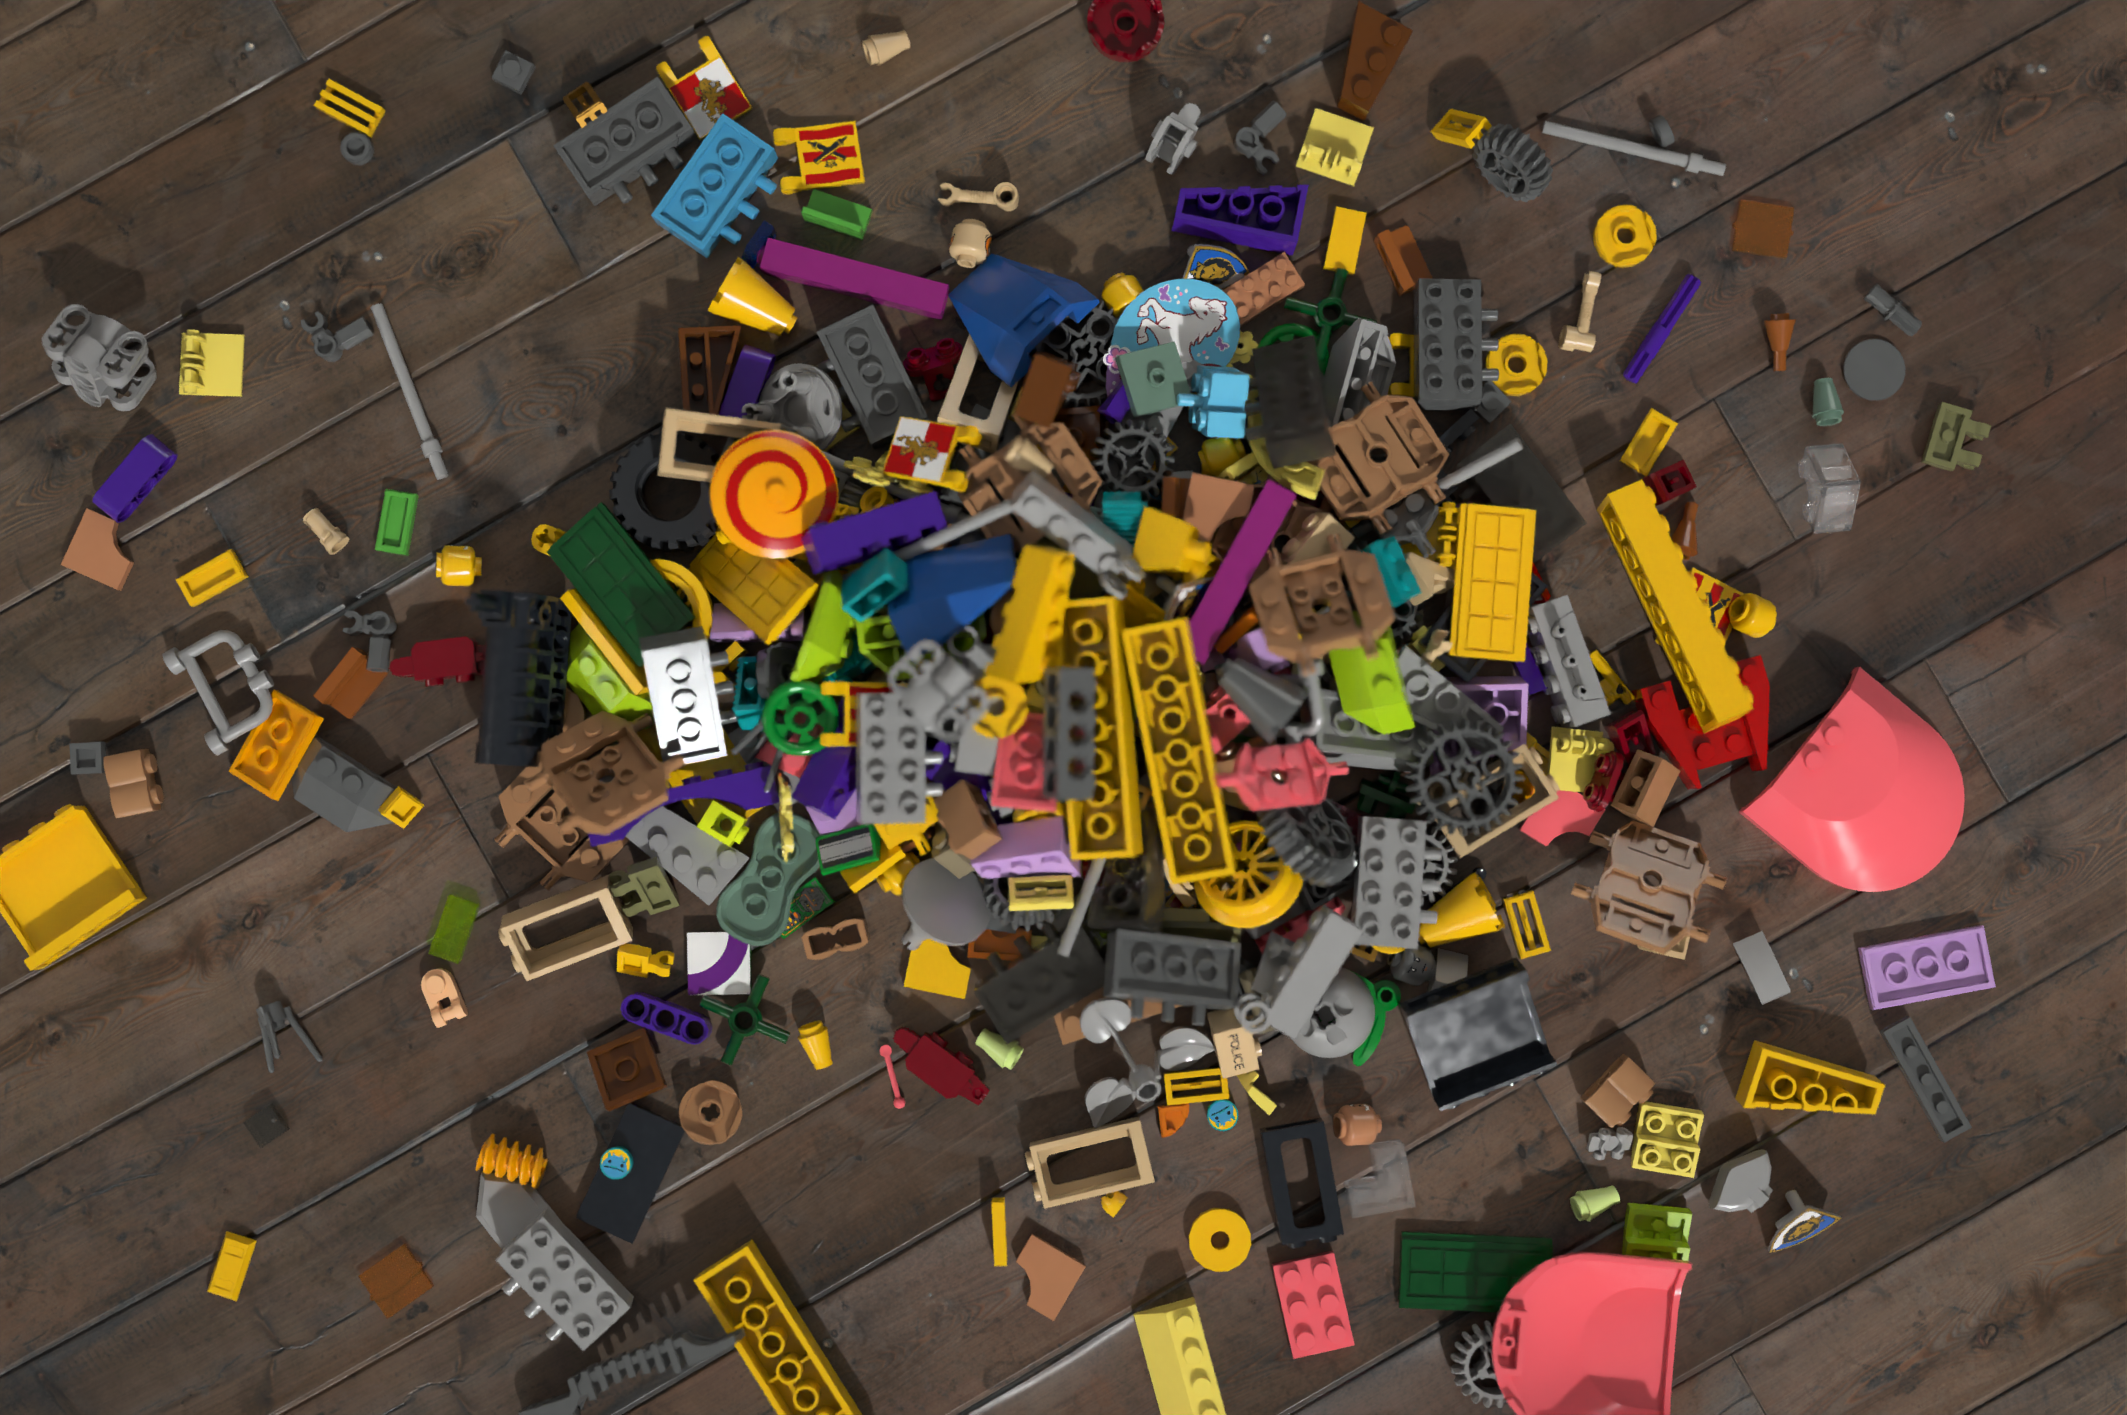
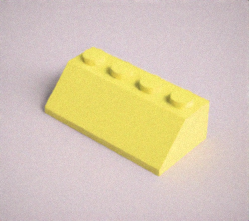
[1133,1297,1226,1415]

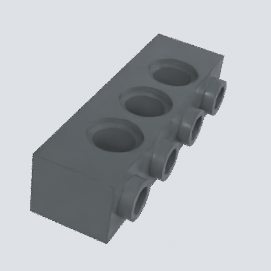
[1043,667,1097,800]

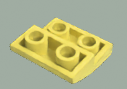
[1631,1101,1704,1178]

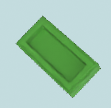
[375,489,419,556]

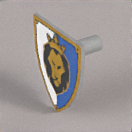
[1182,244,1250,290]
[1156,575,1214,621]
[1768,1190,1842,1253]

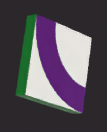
[687,931,752,995]

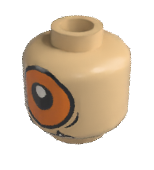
[949,219,992,268]

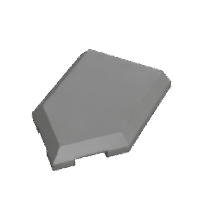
[476,1172,559,1249]

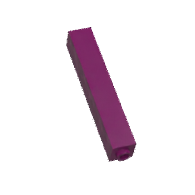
[757,238,950,320]
[1190,479,1297,665]

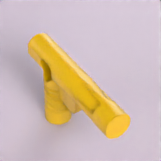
[1589,649,1635,707]

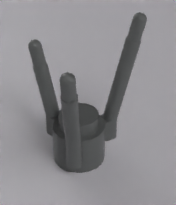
[732,711,793,792]
[256,1001,323,1073]

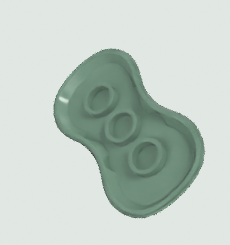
[716,813,822,946]

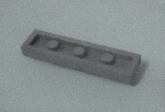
[1879,1016,1972,1143]

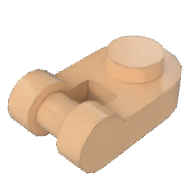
[421,968,468,1028]

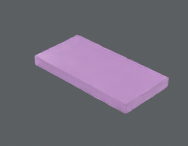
[1858,925,1996,1010]

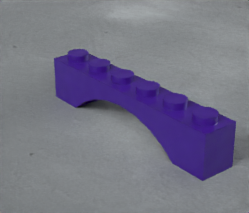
[588,761,780,847]

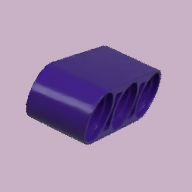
[718,344,776,419]
[92,434,177,523]
[621,992,712,1045]

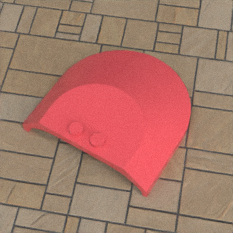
[1739,667,1965,892]
[1491,1252,1692,1415]

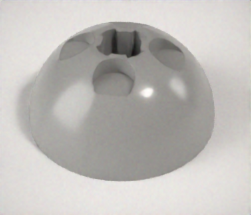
[1290,967,1375,1058]

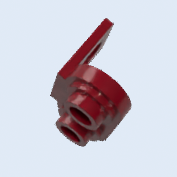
[903,338,963,402]
[1583,751,1625,812]

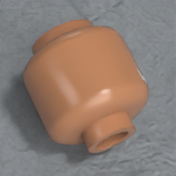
[1333,1104,1382,1146]

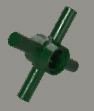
[1284,268,1377,361]
[700,974,791,1065]

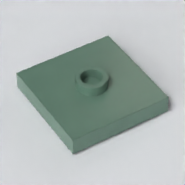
[1115,341,1191,418]

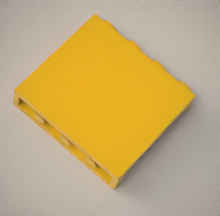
[0,804,147,971]

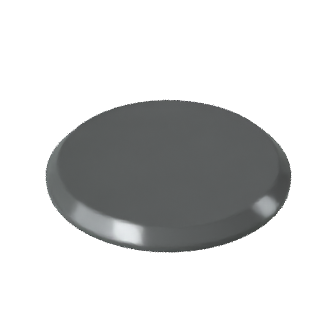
[1843,339,1906,401]

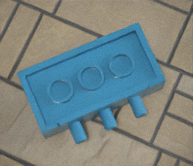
[651,113,778,259]

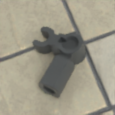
[1233,100,1287,175]
[301,311,375,362]
[343,611,397,672]

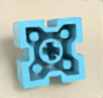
[1176,365,1249,438]

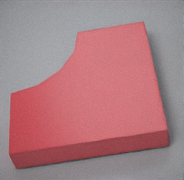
[1518,790,1606,846]

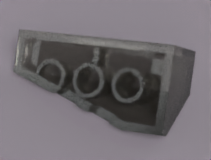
[1088,802,1165,934]

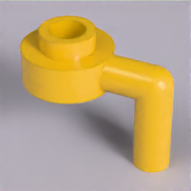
[836,486,893,518]

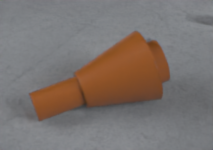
[1764,313,1796,371]
[1671,502,1698,560]

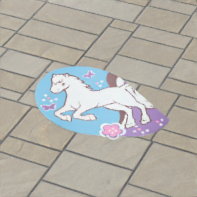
[1103,279,1240,397]

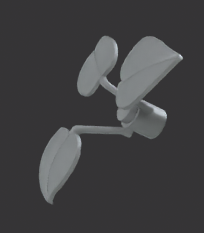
[1080,998,1215,1129]

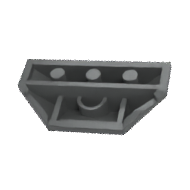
[292,734,397,832]

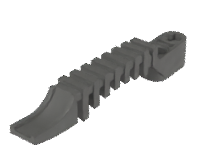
[518,1328,745,1415]

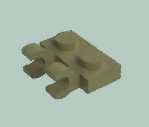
[1921,402,1991,471]
[609,857,680,917]

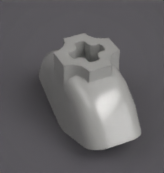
[1709,1149,1773,1213]

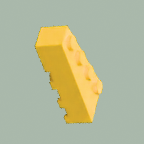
[984,545,1075,683]
[1735,1040,1885,1114]

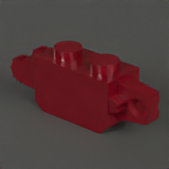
[388,636,486,687]
[893,1026,990,1105]

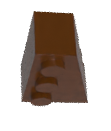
[1337,1,1413,121]
[678,326,741,415]
[1014,351,1081,429]

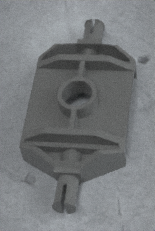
[1353,452,1439,558]

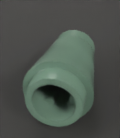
[1812,378,1844,426]

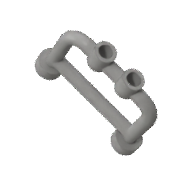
[162,630,274,756]
[1214,658,1325,744]

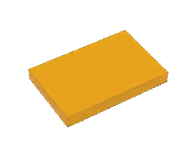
[228,690,324,801]

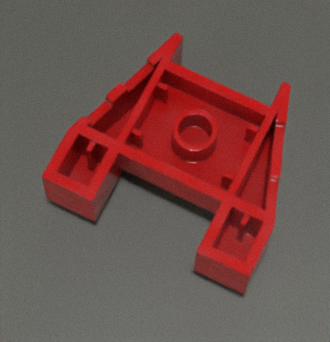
[1632,655,1770,789]

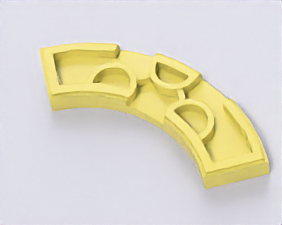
[1247,399,1325,500]

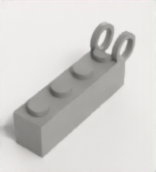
[1011,470,1145,599]
[947,625,1003,776]
[1234,904,1363,1040]

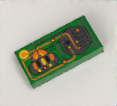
[781,877,835,939]

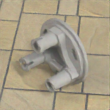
[742,363,842,451]
[901,858,991,950]

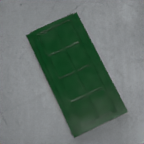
[547,502,696,667]
[1398,1231,1553,1312]

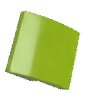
[1622,1203,1692,1261]

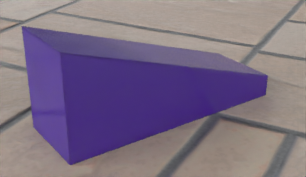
[1097,380,1130,424]
[1511,642,1548,695]

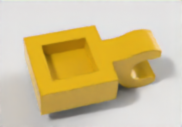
[617,943,674,978]

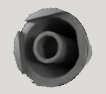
[1217,658,1309,743]

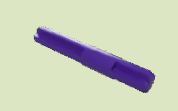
[1623,274,1701,383]

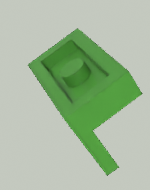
[801,189,873,241]

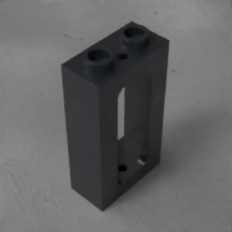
[1259,1117,1344,1248]

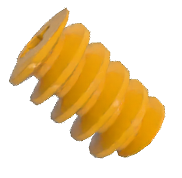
[476,1133,548,1189]

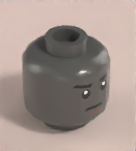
[1387,944,1437,986]

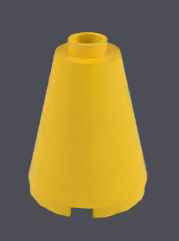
[707,257,798,336]
[1418,872,1505,947]

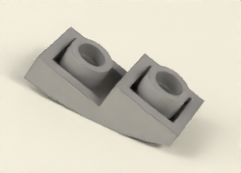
[1733,931,1791,1005]

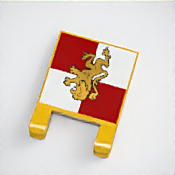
[656,36,753,141]
[882,416,982,492]

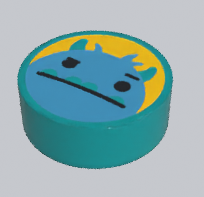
[1207,1099,1238,1131]
[600,1146,633,1179]

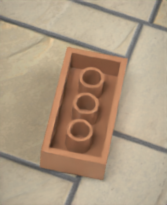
[1222,252,1305,328]

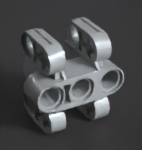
[42,304,157,411]
[889,639,990,742]

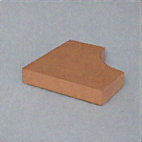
[1182,473,1255,542]
[61,508,134,591]
[1016,1233,1086,1321]

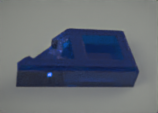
[741,220,777,269]

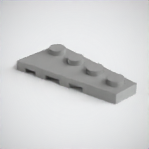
[1398,644,1504,752]

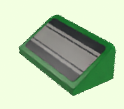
[816,824,881,876]

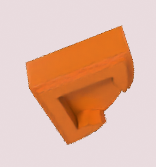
[1158,1103,1189,1138]

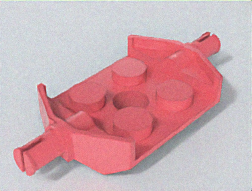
[1214,738,1348,811]

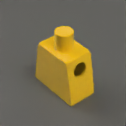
[1132,507,1211,574]

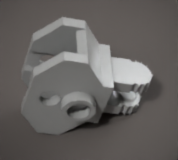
[1145,103,1201,175]

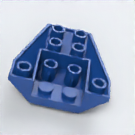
[948,254,1100,387]
[888,534,1017,661]

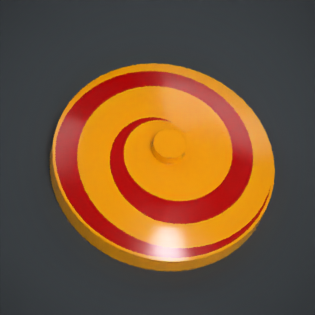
[710,430,839,558]

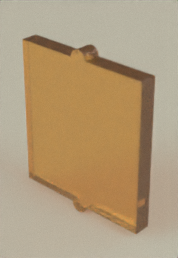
[1732,199,1794,259]
[358,1244,434,1319]

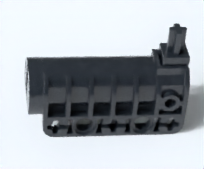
[465,590,572,767]

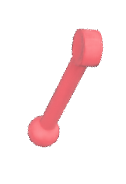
[879,1044,906,1109]

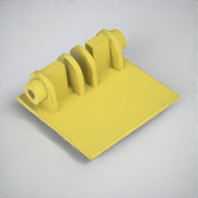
[1296,108,1374,186]
[179,330,245,397]
[1548,727,1614,792]

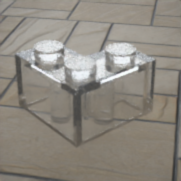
[1798,443,1861,534]
[1343,1139,1416,1218]

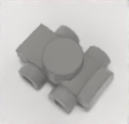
[1586,1127,1633,1160]

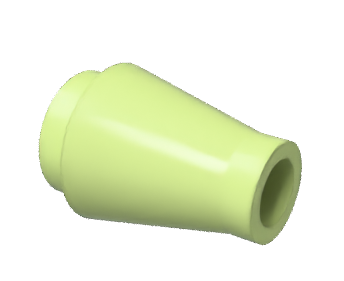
[975,1028,1024,1070]
[1570,1185,1620,1222]

